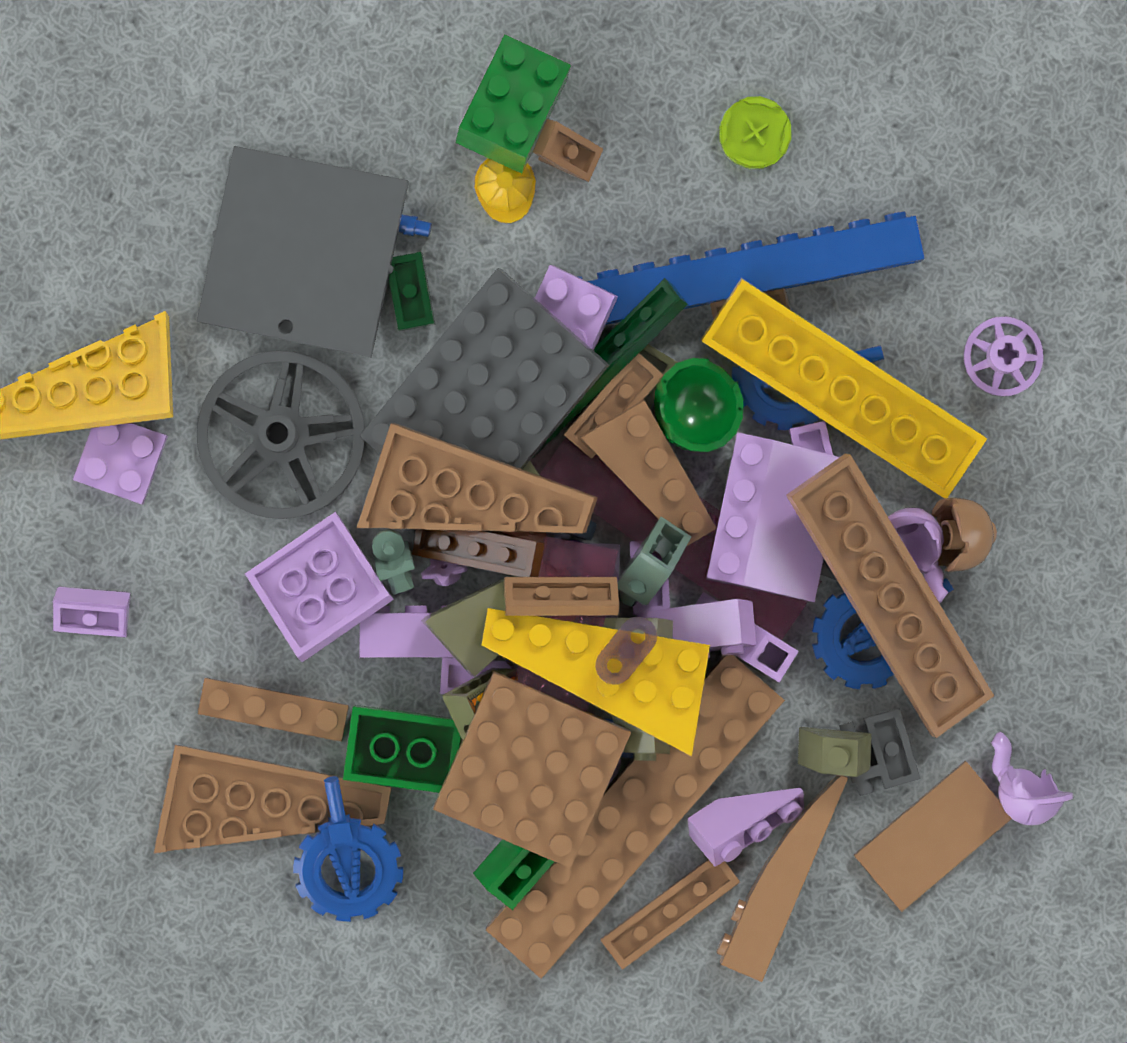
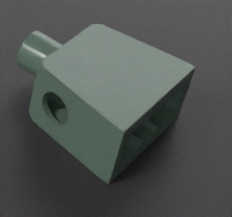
[617,517,691,606]

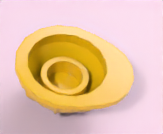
[474,158,536,223]

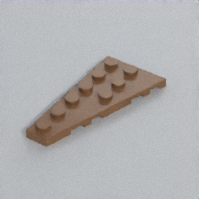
[357,423,598,533]
[154,745,392,853]

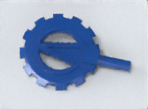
[732,345,884,430]
[812,578,954,689]
[293,776,403,922]

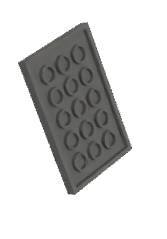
[359,268,610,469]

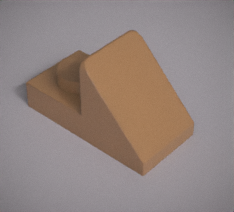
[533,119,603,182]

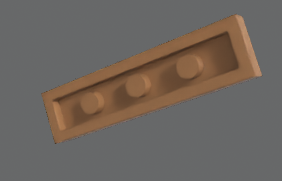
[198,678,349,742]
[600,859,740,970]

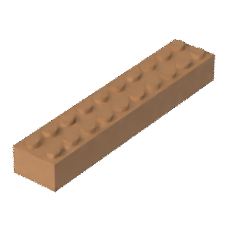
[486,655,785,979]

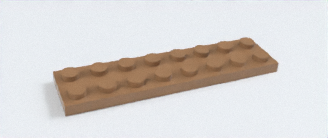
[786,453,994,738]

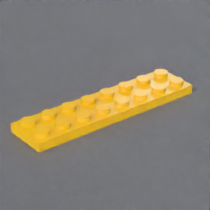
[701,278,987,498]

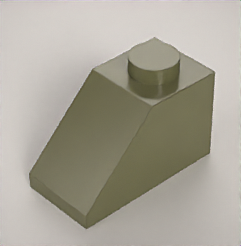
[798,727,872,777]

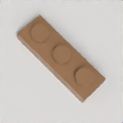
[563,354,663,459]
[504,577,619,616]

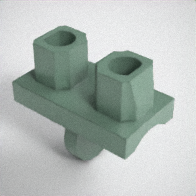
[372,529,415,595]

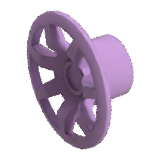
[964,317,1043,396]

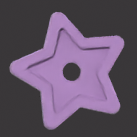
[421,559,468,586]

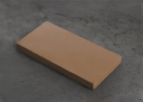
[854,761,1012,912]

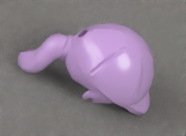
[888,508,948,604]
[991,732,1073,825]

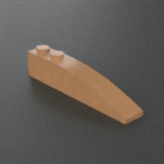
[716,775,848,982]

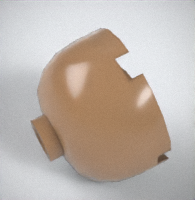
[931,498,997,572]

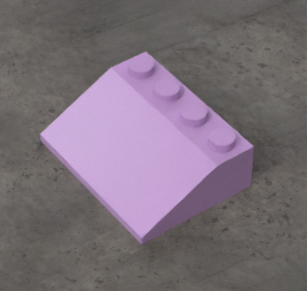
[706,432,839,602]

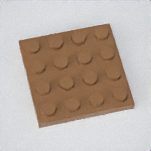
[433,671,631,868]

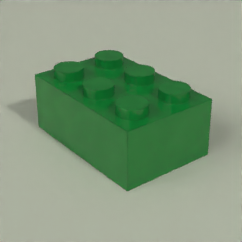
[455,34,571,174]
[343,705,462,793]

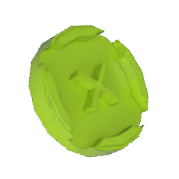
[719,96,792,170]

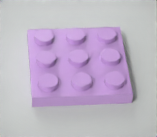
[245,512,394,662]

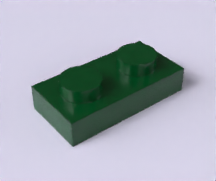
[389,252,436,331]

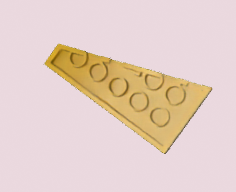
[0,311,173,440]
[481,608,710,757]

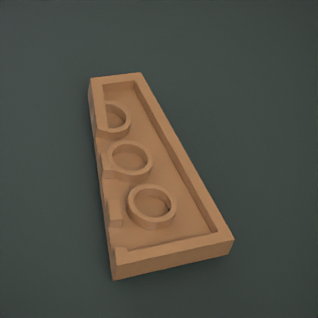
[580,400,717,546]

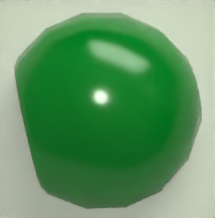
[654,358,743,452]

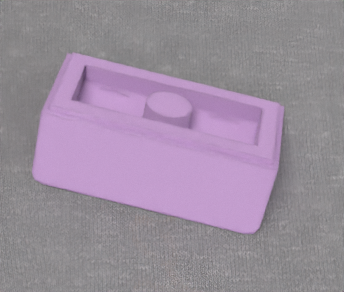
[53,587,130,637]

